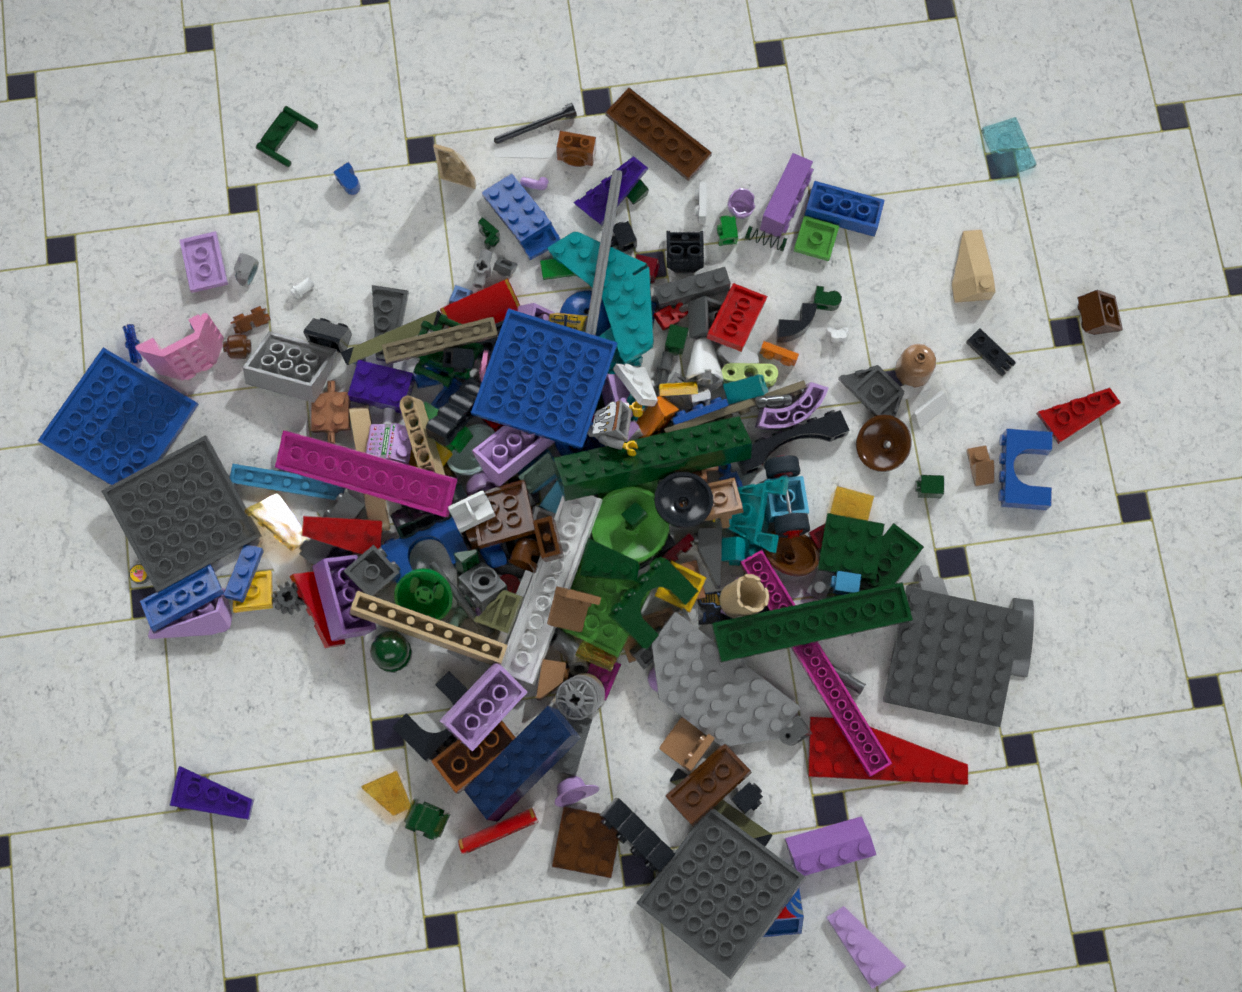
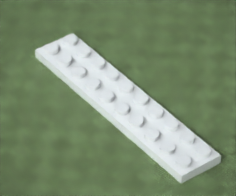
[501,496,603,685]

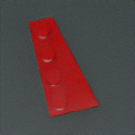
[1036,388,1121,444]
[289,571,346,648]

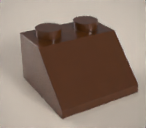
[1077,290,1123,335]

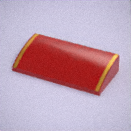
[440,278,520,328]
[458,807,539,855]

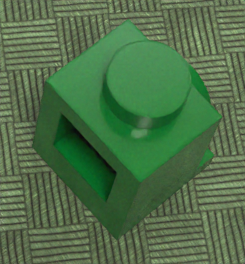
[717,215,738,246]

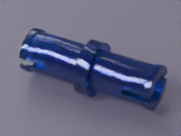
[122,324,143,364]

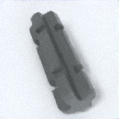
[755,395,792,408]

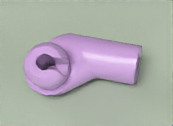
[520,177,549,190]

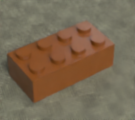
[431,720,516,794]

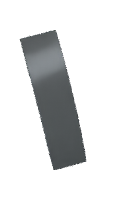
[1011,598,1034,677]

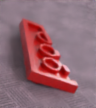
[302,516,382,554]

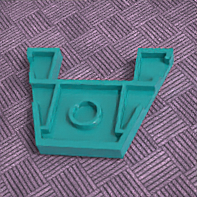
[728,477,789,553]

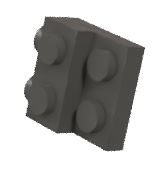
[344,545,401,597]

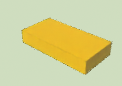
[659,382,698,396]

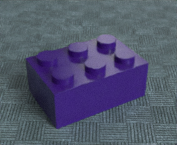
[348,360,415,414]

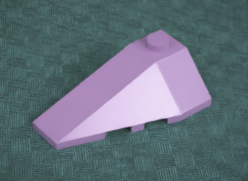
[148,588,232,639]

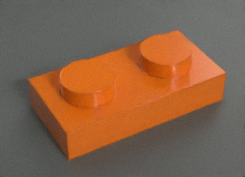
[759,341,799,366]

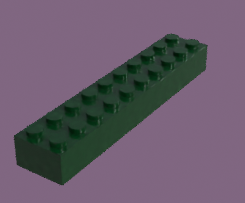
[554,416,752,501]

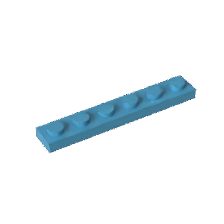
[230,463,346,500]

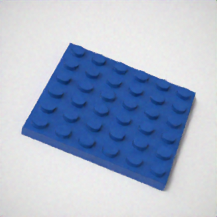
[471,309,618,450]
[37,347,199,485]

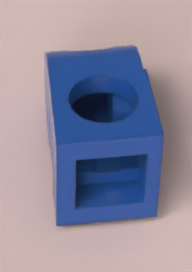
[333,162,360,195]
[480,544,507,569]

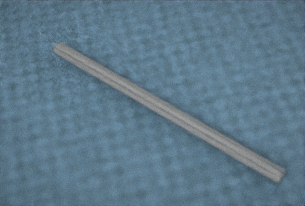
[585,170,622,335]

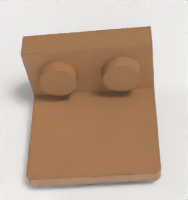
[547,586,601,632]
[659,717,715,772]

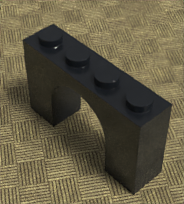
[392,671,468,763]

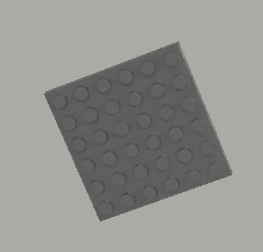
[102,435,262,592]
[883,586,1023,727]
[636,809,806,979]

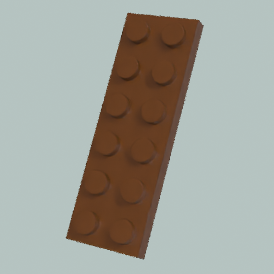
[605,88,712,181]

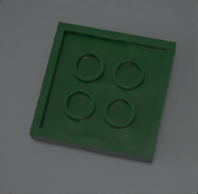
[817,513,885,581]

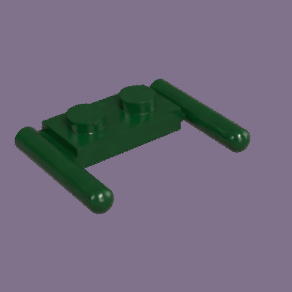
[256,106,319,167]

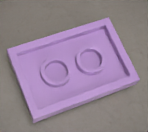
[180,231,228,293]

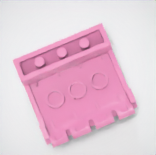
[135,313,224,381]

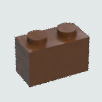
[532,516,564,562]

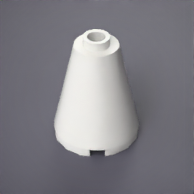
[686,337,723,391]

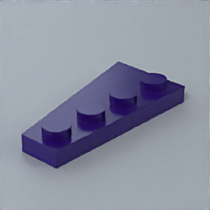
[573,156,648,226]
[169,766,254,820]

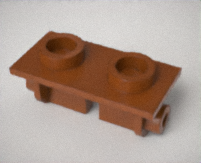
[230,306,271,335]

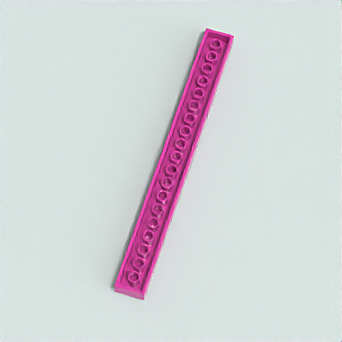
[740,550,892,777]

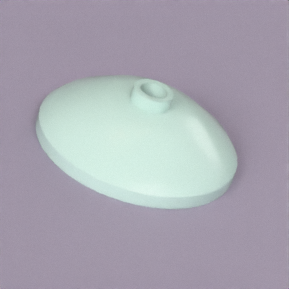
[447,424,495,475]

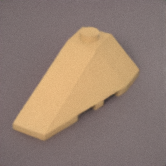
[434,144,476,189]
[952,230,996,303]

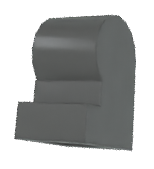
[779,716,812,746]

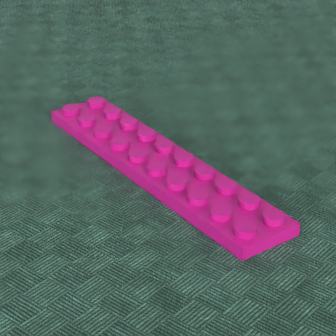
[275,431,457,517]

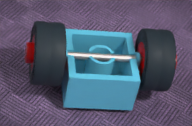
[764,455,810,538]

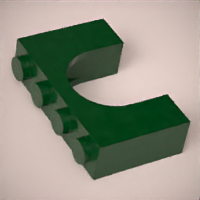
[608,557,698,650]

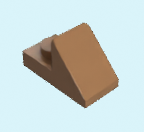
[966,445,994,487]

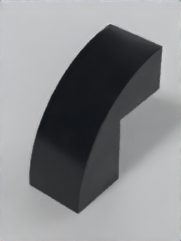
[776,303,817,343]

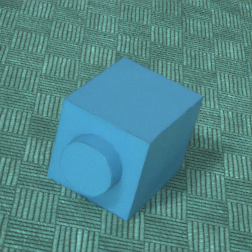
[830,571,861,595]

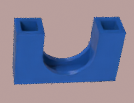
[998,429,1053,510]
[381,517,468,583]

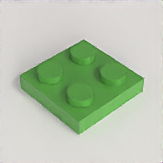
[794,216,839,261]

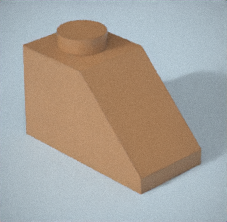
[536,659,569,701]

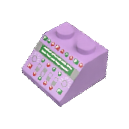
[366,423,411,465]

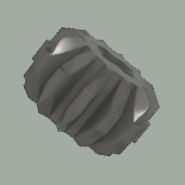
[272,581,305,615]

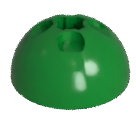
[394,568,453,620]

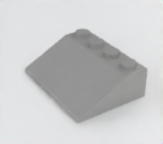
[242,331,337,403]

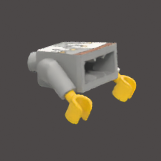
[588,400,643,456]

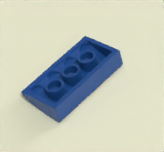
[804,181,885,237]

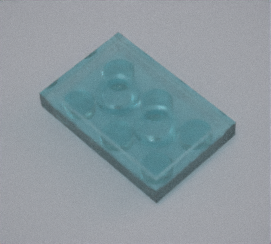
[981,117,1037,178]

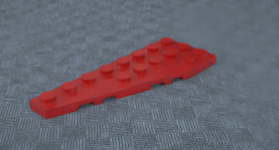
[808,717,968,785]

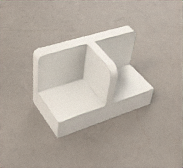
[448,491,496,533]

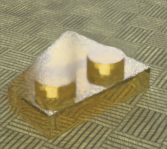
[361,770,411,816]

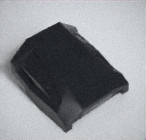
[666,231,704,273]

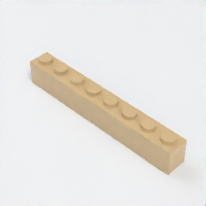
[349,591,508,665]

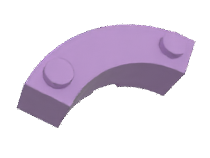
[755,382,829,430]

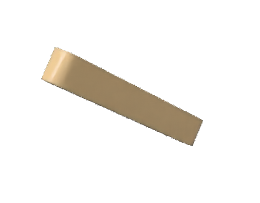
[349,405,391,532]

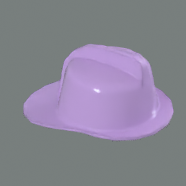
[555,776,599,807]

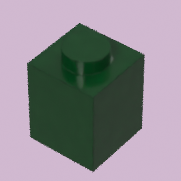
[664,324,689,356]
[915,475,944,499]

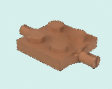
[311,381,350,444]

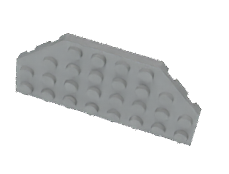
[651,612,801,746]

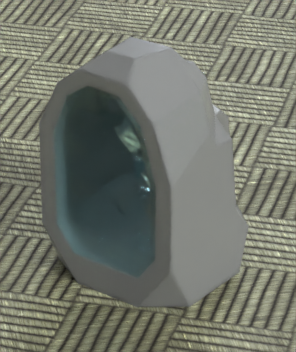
[234,253,259,287]

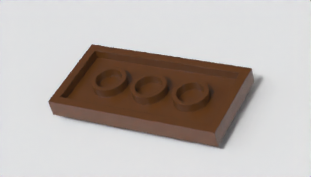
[665,744,752,827]

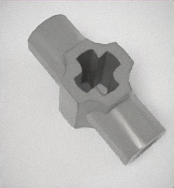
[473,249,492,289]

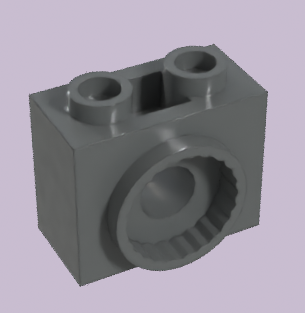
[458,560,507,612]

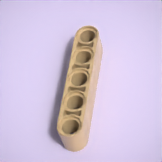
[400,395,445,475]

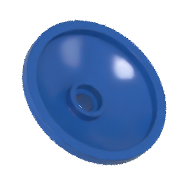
[560,290,611,337]

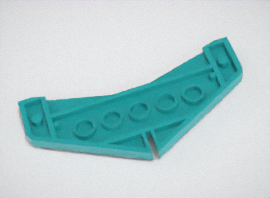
[547,232,654,364]

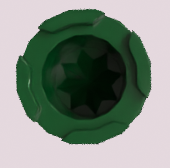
[370,631,412,673]

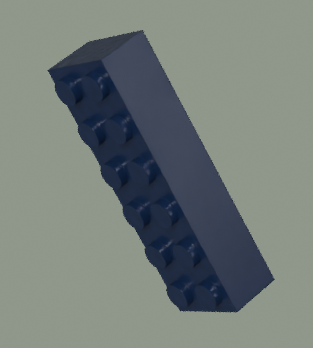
[464,706,581,822]

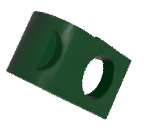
[813,285,842,311]

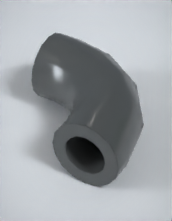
[550,627,589,676]

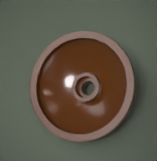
[856,415,912,472]
[763,530,819,577]

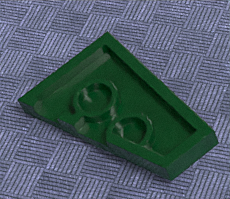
[580,538,640,582]

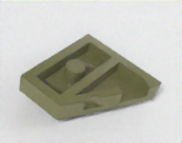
[474,590,524,634]

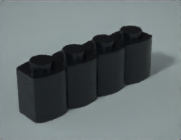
[426,377,482,446]
[390,484,468,539]
[599,798,675,872]

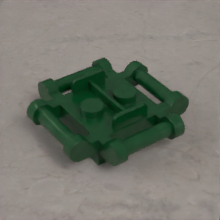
[413,314,484,388]

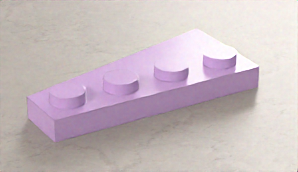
[826,906,906,989]

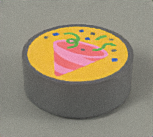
[129,564,149,584]

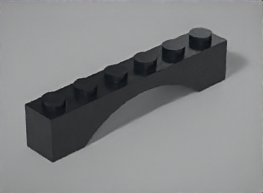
[737,410,850,476]

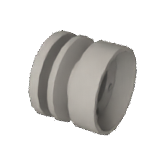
[556,673,605,720]

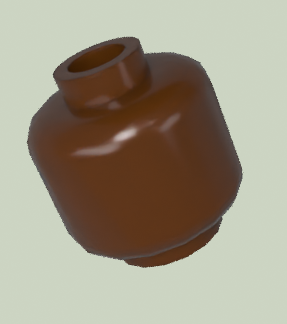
[223,335,252,359]

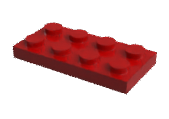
[707,283,768,352]

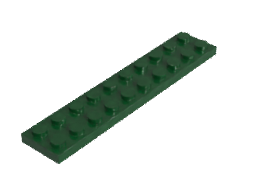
[711,582,913,663]

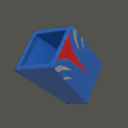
[763,889,804,937]

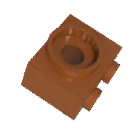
[556,131,596,167]

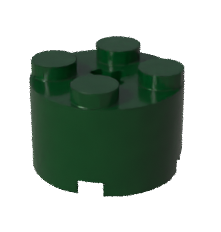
[404,798,451,840]

